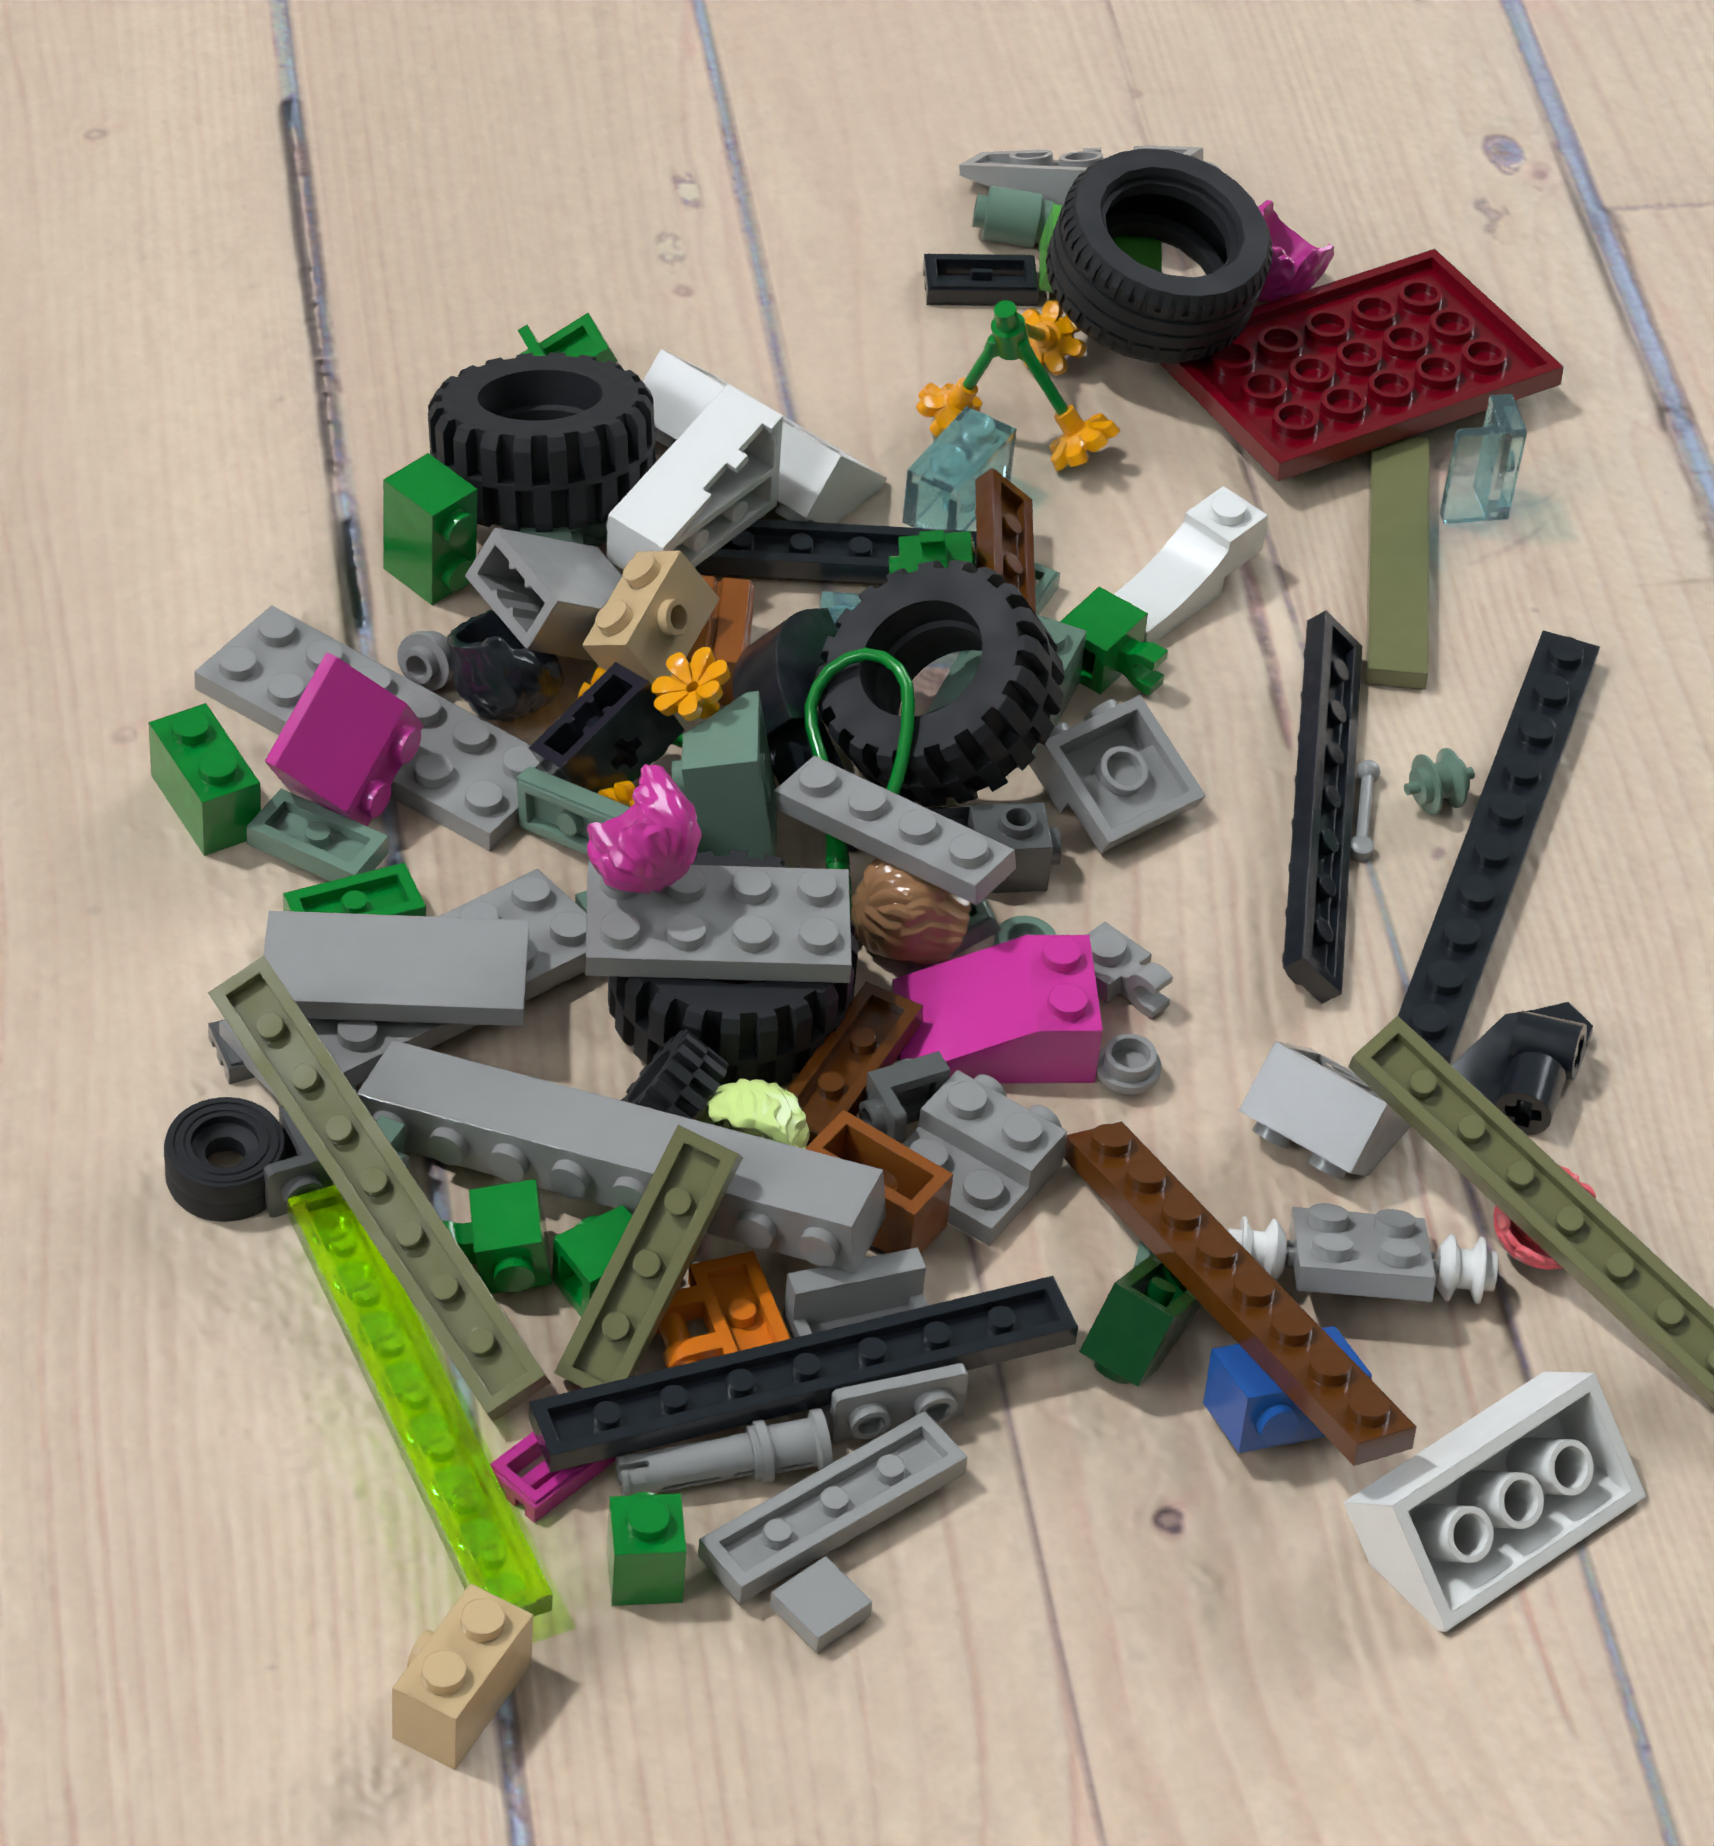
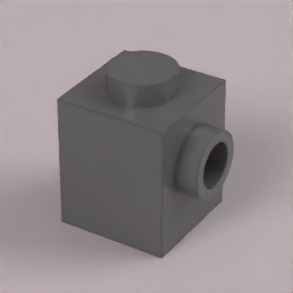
[967,802,1061,893]

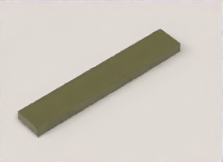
[1366,437,1429,689]

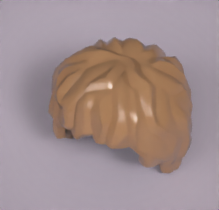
[851,858,971,964]

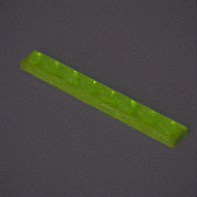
[287,1185,553,1617]

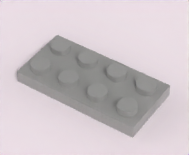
[585,862,852,983]

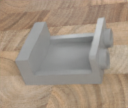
[783,1247,969,1443]

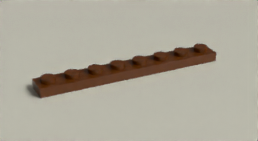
[1063,1121,1417,1466]

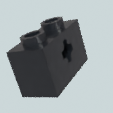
[528,662,685,793]

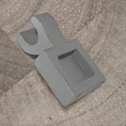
[1086,922,1173,1018]

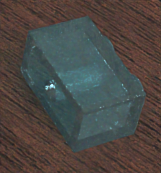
[902,406,1017,531]

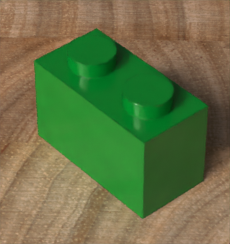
[383,453,477,605]
[148,703,261,856]

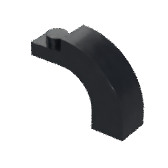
[732,608,845,785]

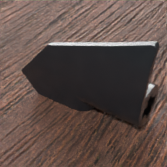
[1452,1002,1593,1134]

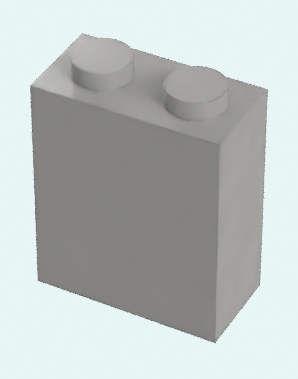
[465,527,622,661]

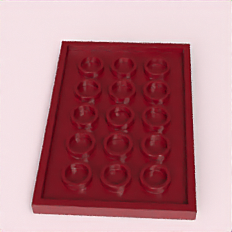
[1159,249,1564,482]

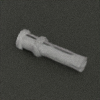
[615,1408,833,1496]

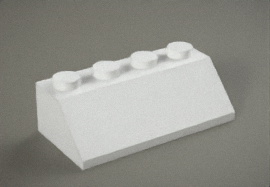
[643,349,887,523]
[1343,1371,1646,1632]

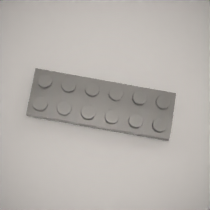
[194,605,547,851]
[219,869,587,1099]

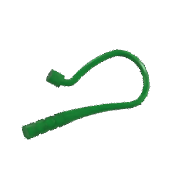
[804,648,915,916]

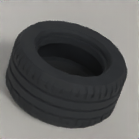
[1046,149,1273,364]

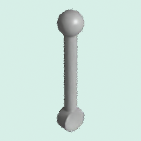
[1350,760,1381,862]

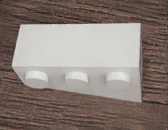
[606,383,783,570]

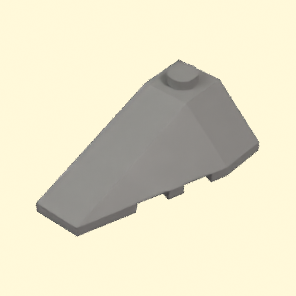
[959,145,1204,244]

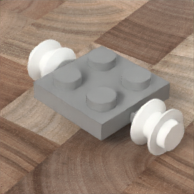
[1227,1203,1498,1304]

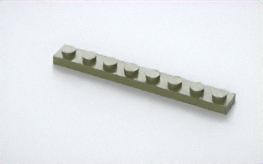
[208,956,551,1422]
[1348,1016,1714,1409]

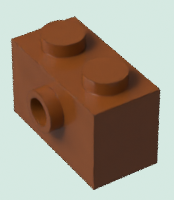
[805,1110,953,1254]

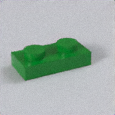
[283,862,426,916]

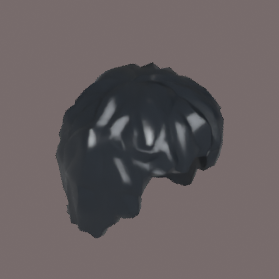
[447,609,564,722]

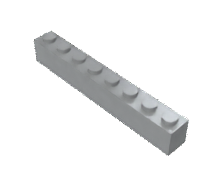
[357,1040,886,1273]

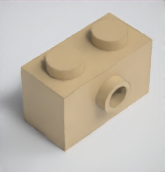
[582,551,720,685]
[392,1583,533,1770]

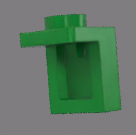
[518,312,618,363]

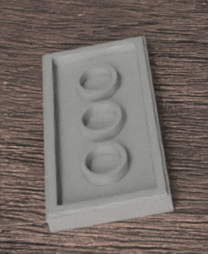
[263,911,529,1026]

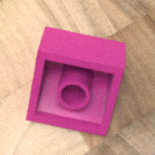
[265,652,424,826]

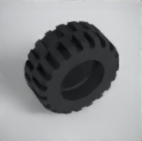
[428,352,656,532]
[816,560,1065,807]
[608,850,858,1087]

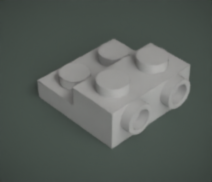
[1029,695,1206,853]
[902,1070,1067,1246]

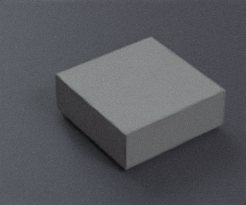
[770,1556,872,1653]

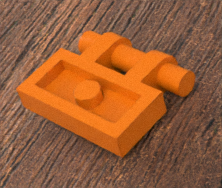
[656,1251,790,1368]

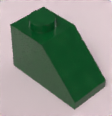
[1079,1253,1202,1387]

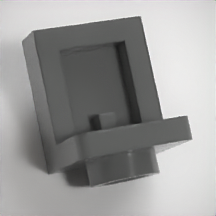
[859,1051,950,1144]
[264,1106,333,1218]

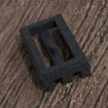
[923,254,1039,306]

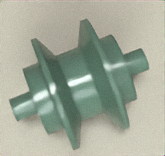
[1404,748,1475,815]

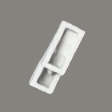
[1114,486,1268,643]

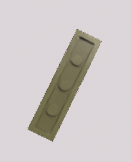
[554,1125,743,1388]

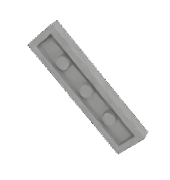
[774,756,1016,905]
[698,1411,968,1604]

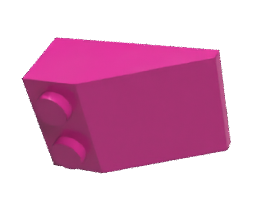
[892,935,1103,1084]

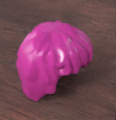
[1257,200,1335,302]
[586,764,702,894]

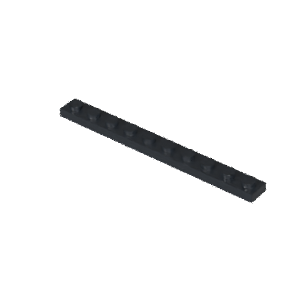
[1398,630,1600,1065]

